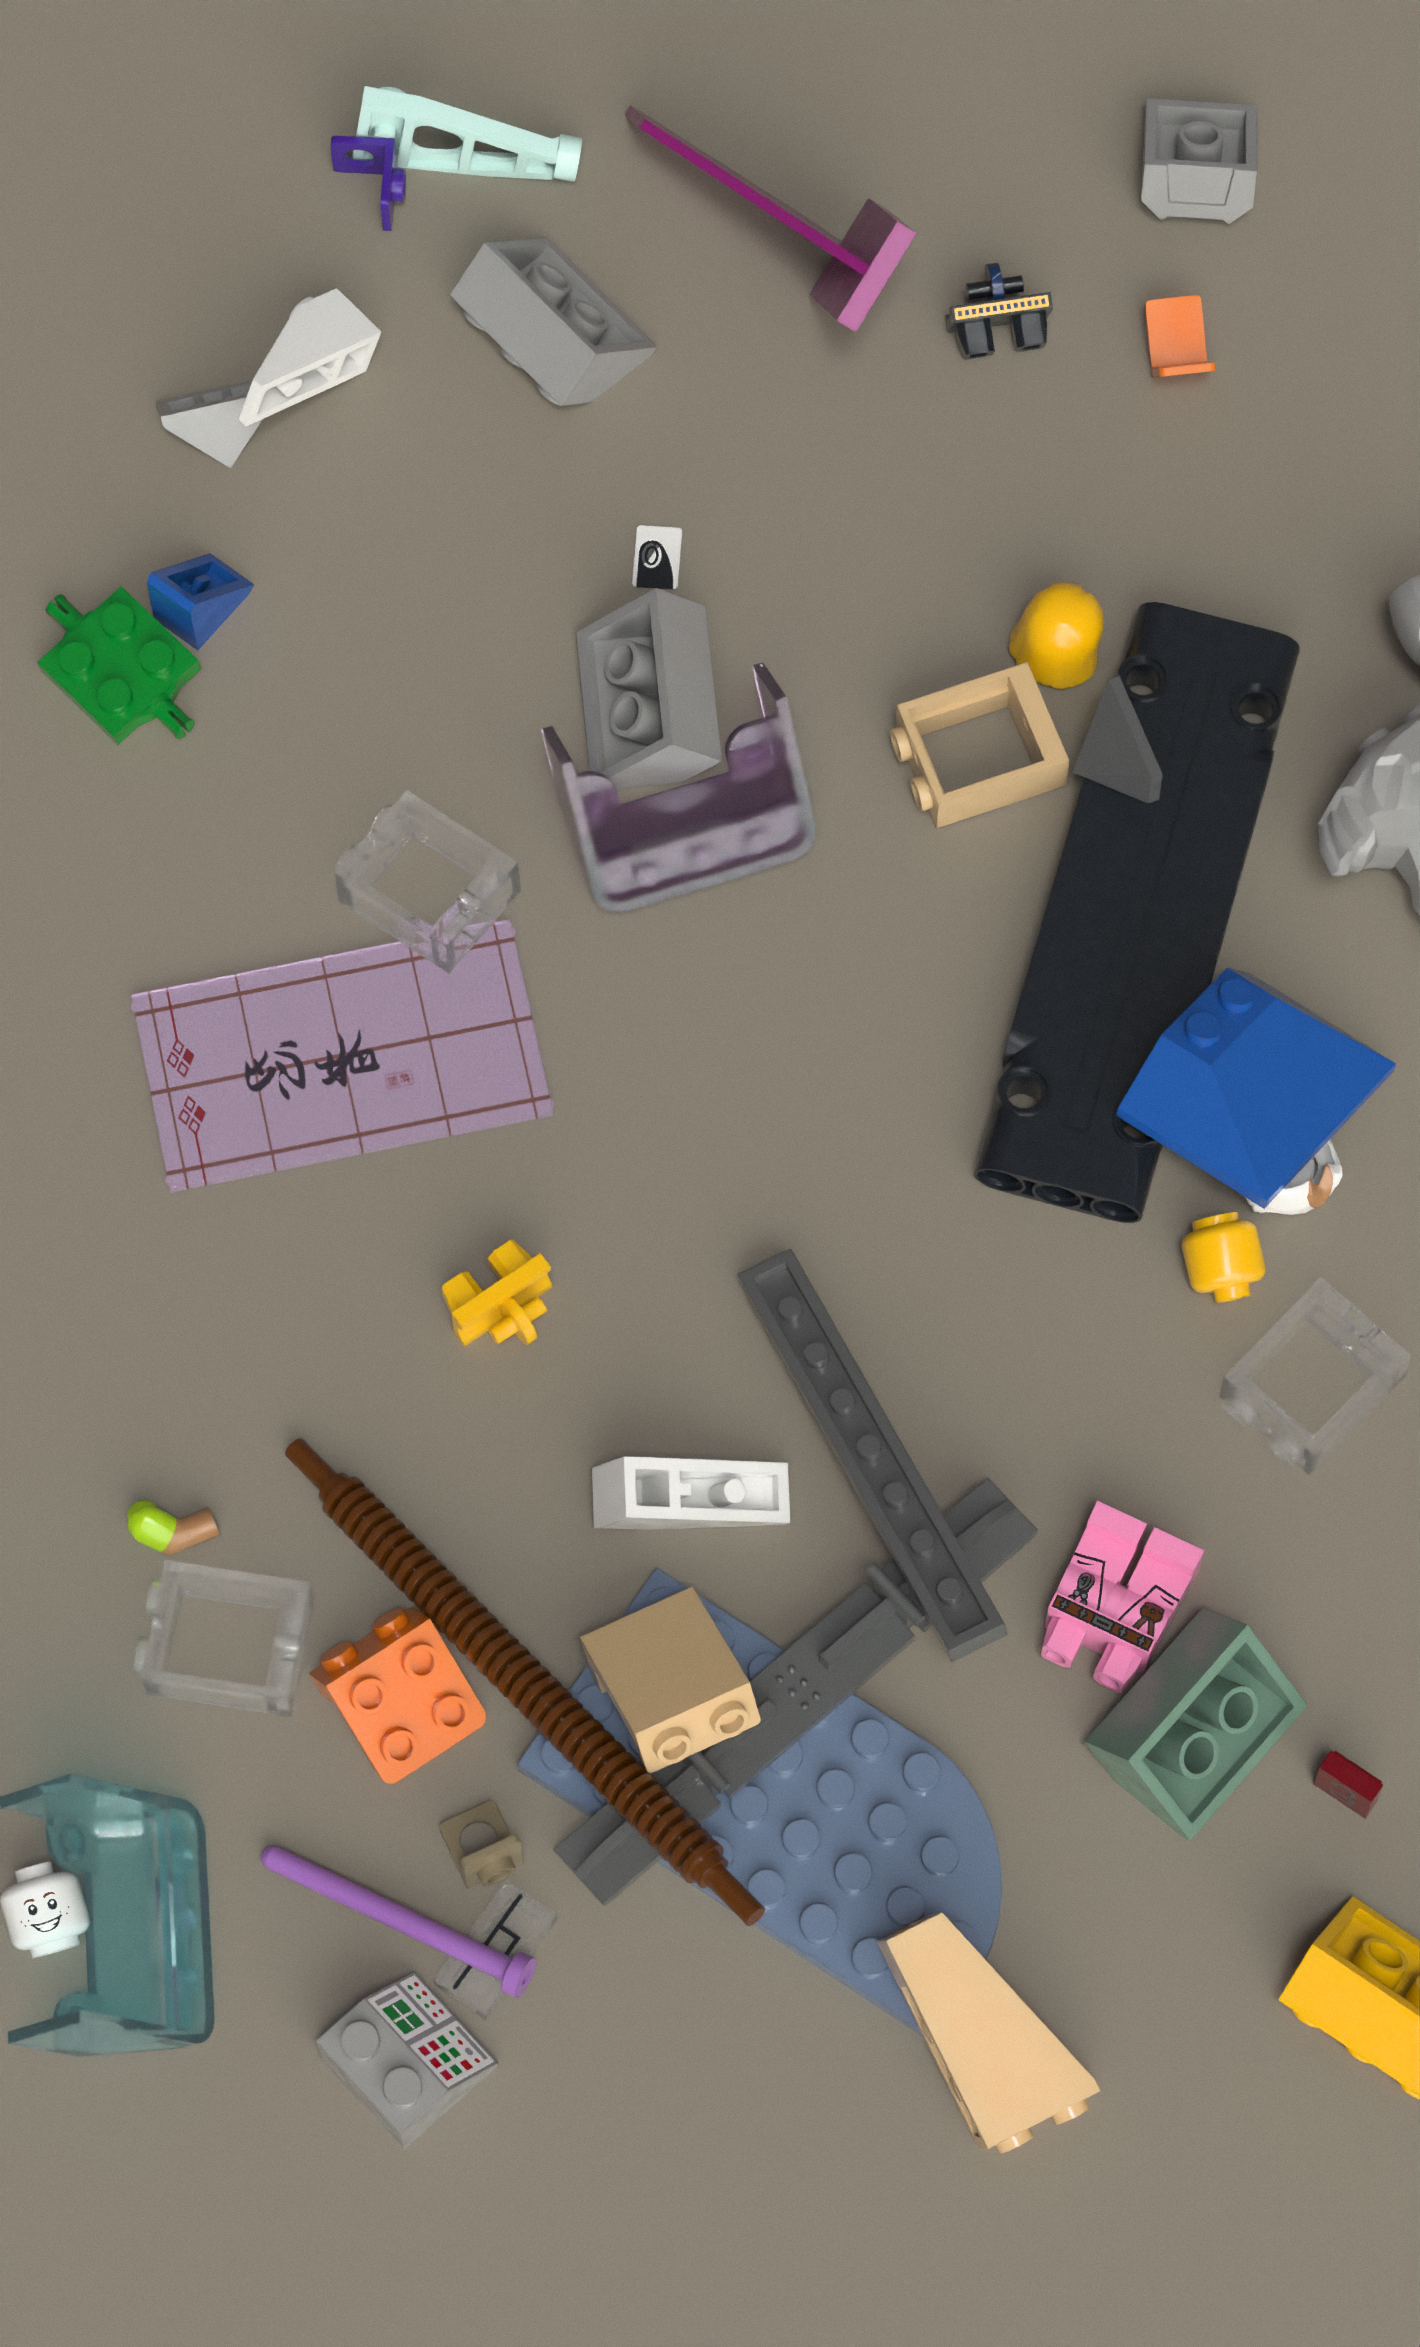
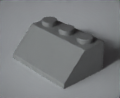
[450,238,657,406]
[576,588,722,790]

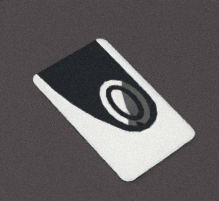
[632,525,682,589]

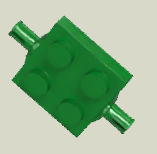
[37,586,202,745]

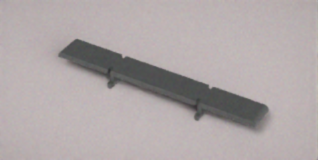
[554,1478,1038,1906]

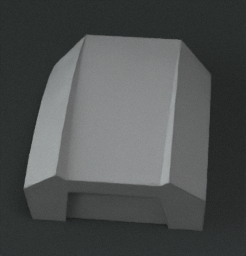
[1141,98,1257,225]

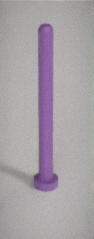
[261,1845,536,1998]

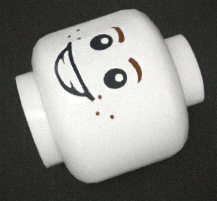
[0,1861,90,1959]

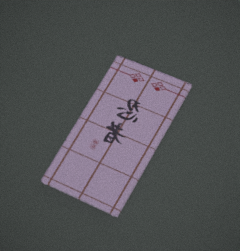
[131,919,554,1193]

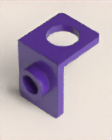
[330,136,406,231]

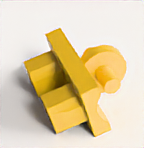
[442,1239,552,1347]

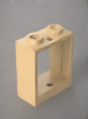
[889,662,1069,829]

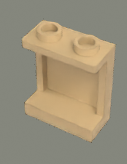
[580,1586,761,1773]

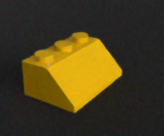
[1278,1896,1420,2099]

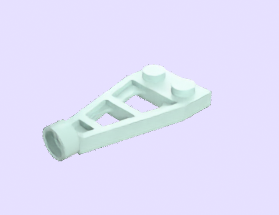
[352,86,582,182]

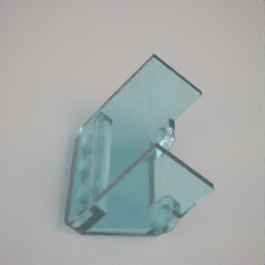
[0,1773,215,2057]

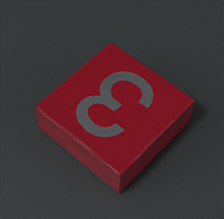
[1313,1750,1383,1819]

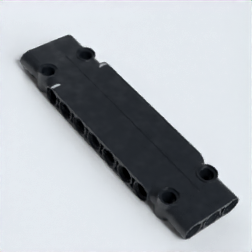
[974,602,1300,1223]

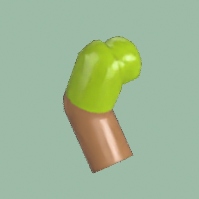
[126,1500,220,1555]

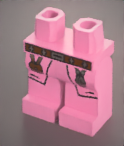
[1041,1501,1205,1693]

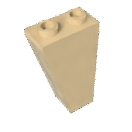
[876,1912,1100,2154]

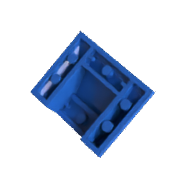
[1116,967,1396,1209]

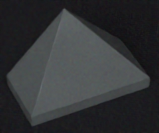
[1072,675,1163,803]

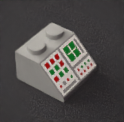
[316,1972,498,2150]

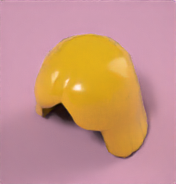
[1008,582,1104,689]

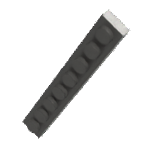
[737,1249,1007,1662]

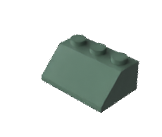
[1084,1608,1308,1841]

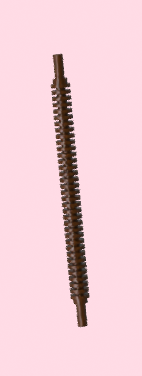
[285,1438,766,1926]

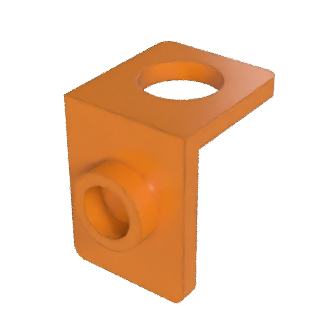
[1144,295,1216,377]

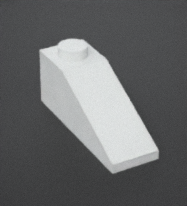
[238,288,381,427]
[592,1456,790,1530]

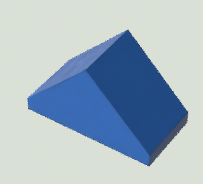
[147,553,254,651]

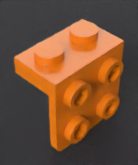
[309,1607,486,1784]

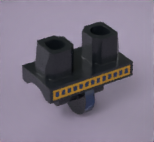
[945,263,1053,360]

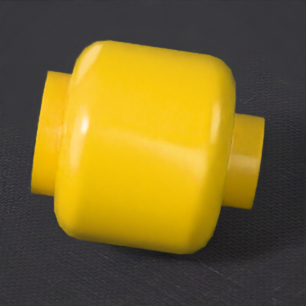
[1181,1212,1266,1303]

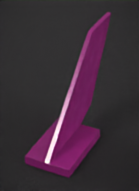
[625,105,916,332]

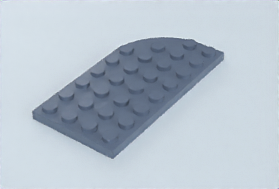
[517,1568,1002,2037]

